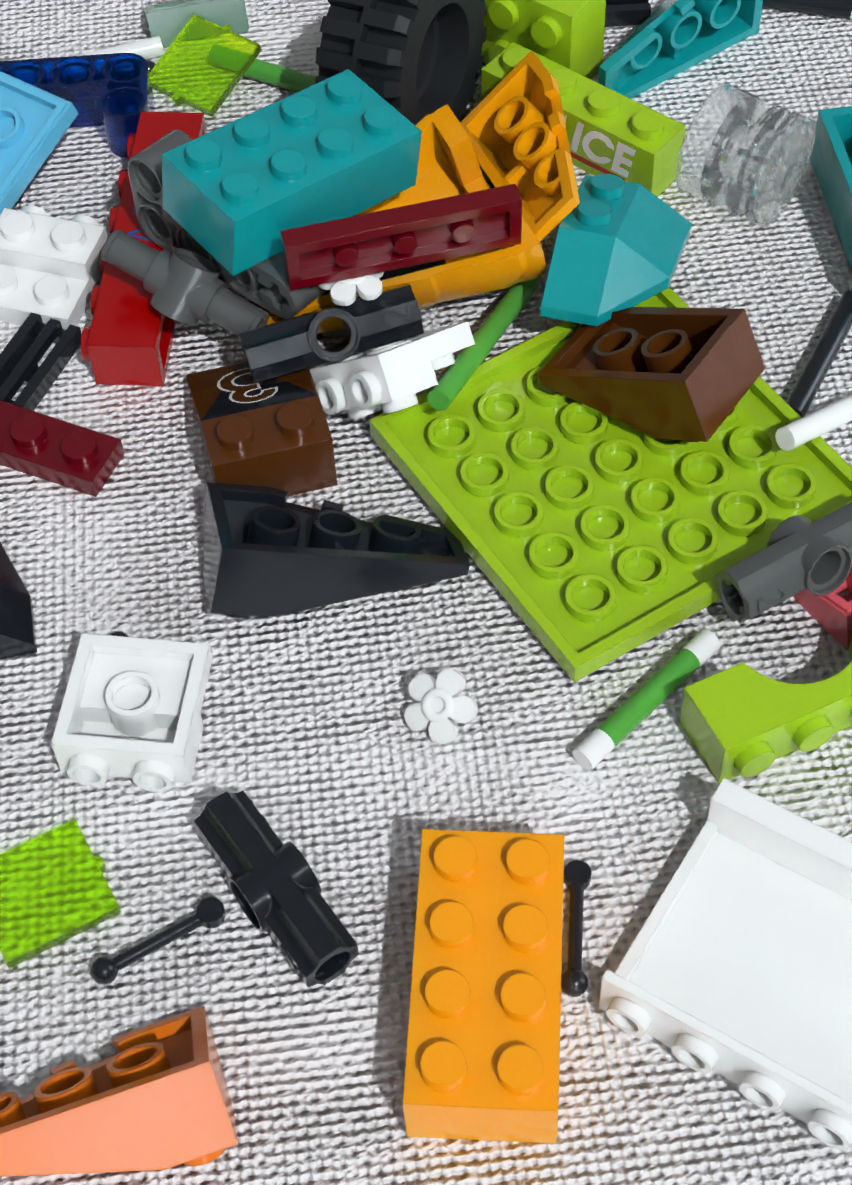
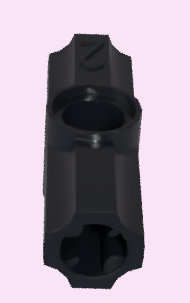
[239,284,424,384]
[194,791,359,988]

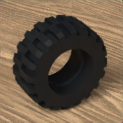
[315,0,487,125]

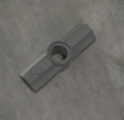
[714,502,852,623]

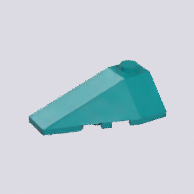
[598,0,763,99]

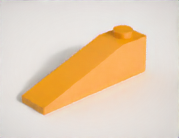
[460,51,580,242]

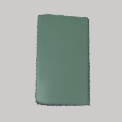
[143,0,249,48]

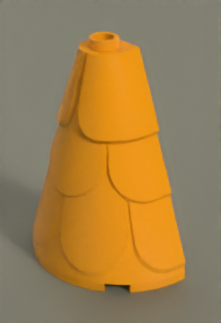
[250,104,546,334]

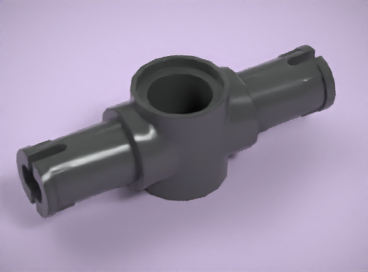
[101,229,270,337]

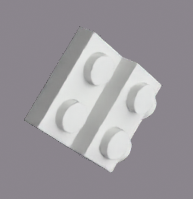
[0,205,108,330]
[309,321,475,419]
[51,633,213,792]

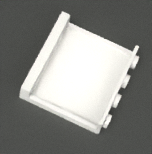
[599,778,852,1150]

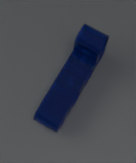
[0,53,156,158]

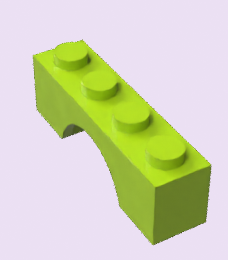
[679,637,852,784]

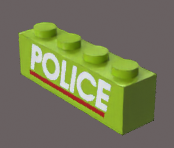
[481,42,686,197]

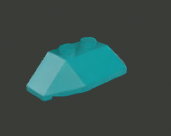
[540,174,692,327]

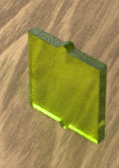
[144,14,262,117]
[0,819,122,968]

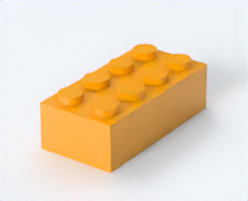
[403,829,564,1144]

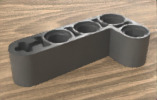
[127,129,328,319]

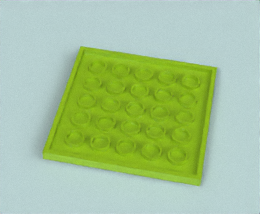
[369,287,852,683]

